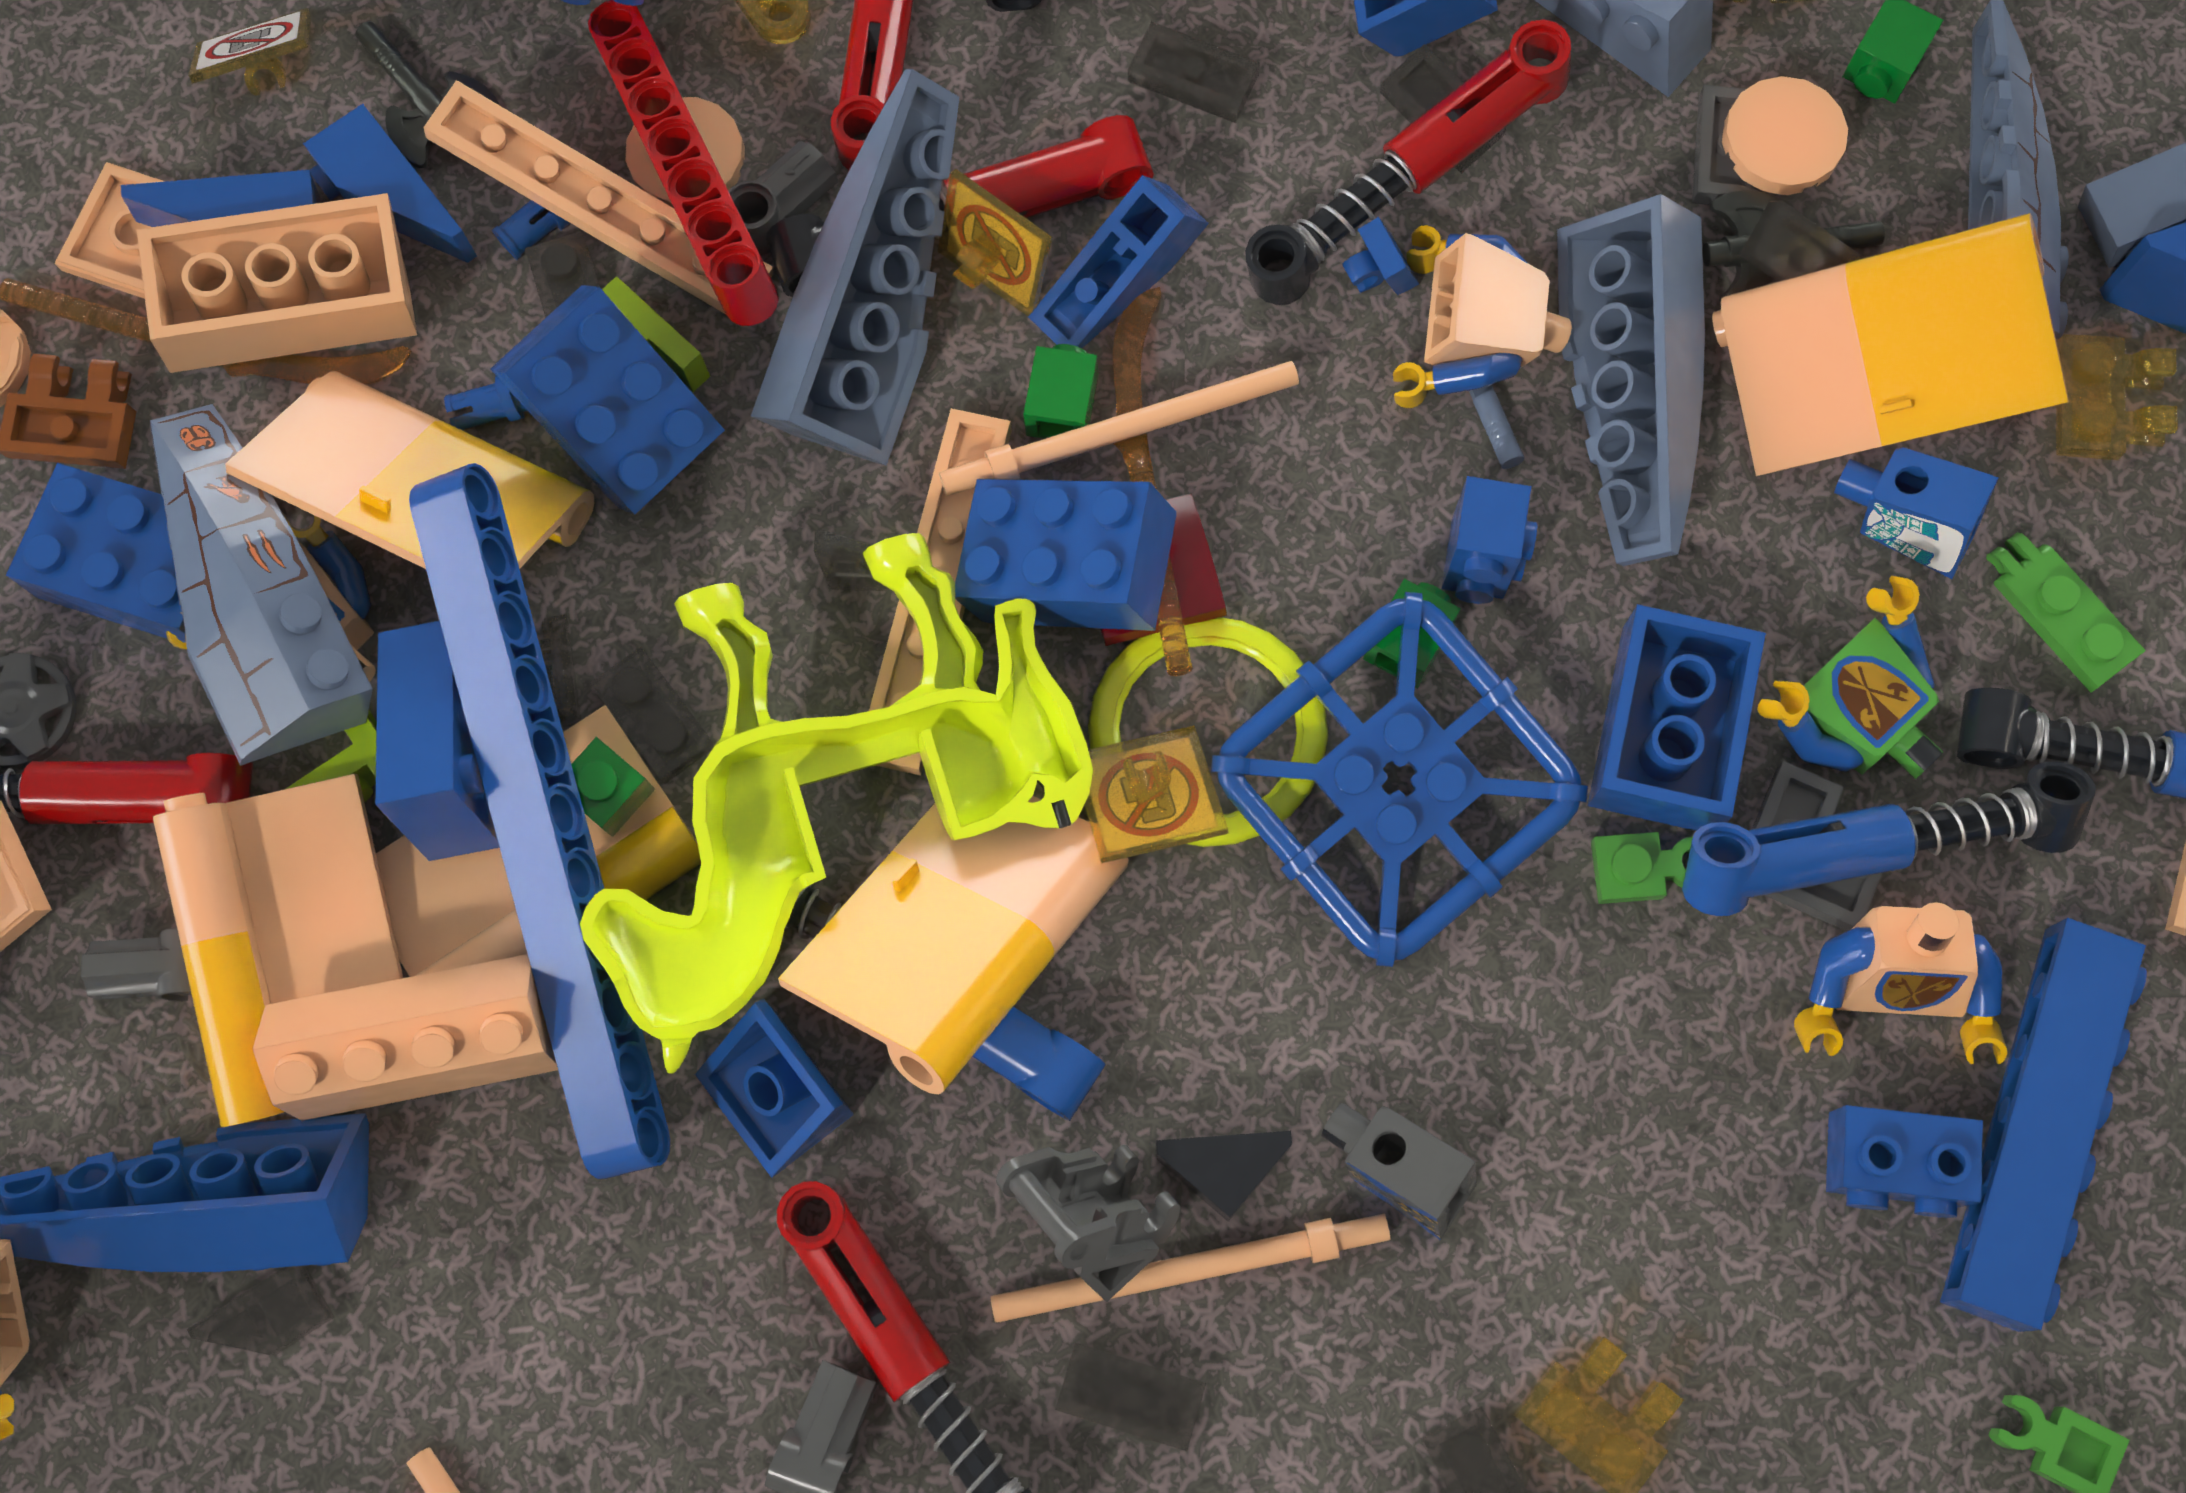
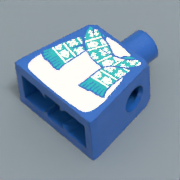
[1834,447,1998,579]

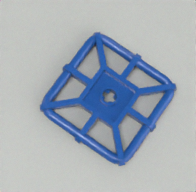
[1211,592,1588,967]

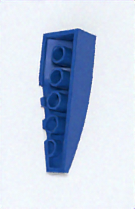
[0,1113,369,1272]

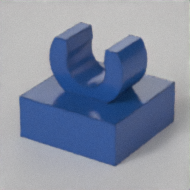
[1342,217,1419,295]

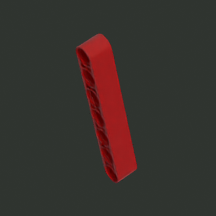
[588,0,779,326]

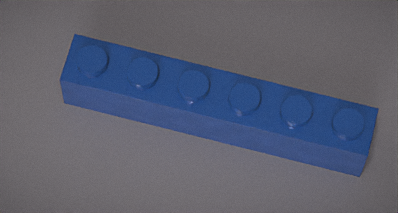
[1940,918,2147,1332]

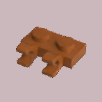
[0,353,137,469]

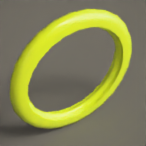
[1088,617,1328,847]

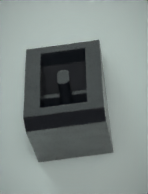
[1156,1131,1292,1222]

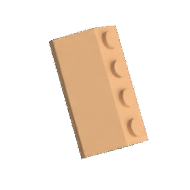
[136,193,417,373]
[252,954,558,1121]

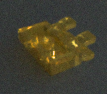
[2056,334,2178,461]
[1513,1336,1684,1493]

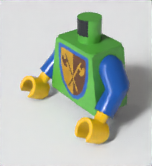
[1757,575,1944,779]

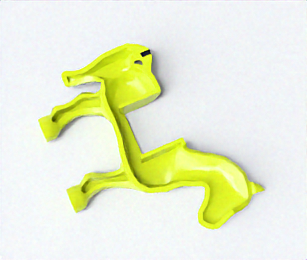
[580,533,1093,1074]

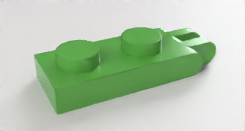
[1986,532,2146,693]

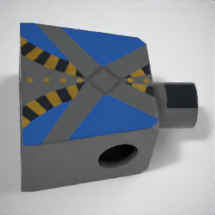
[1321,1103,1477,1240]

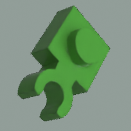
[1591,832,1693,904]
[1988,1395,2130,1493]

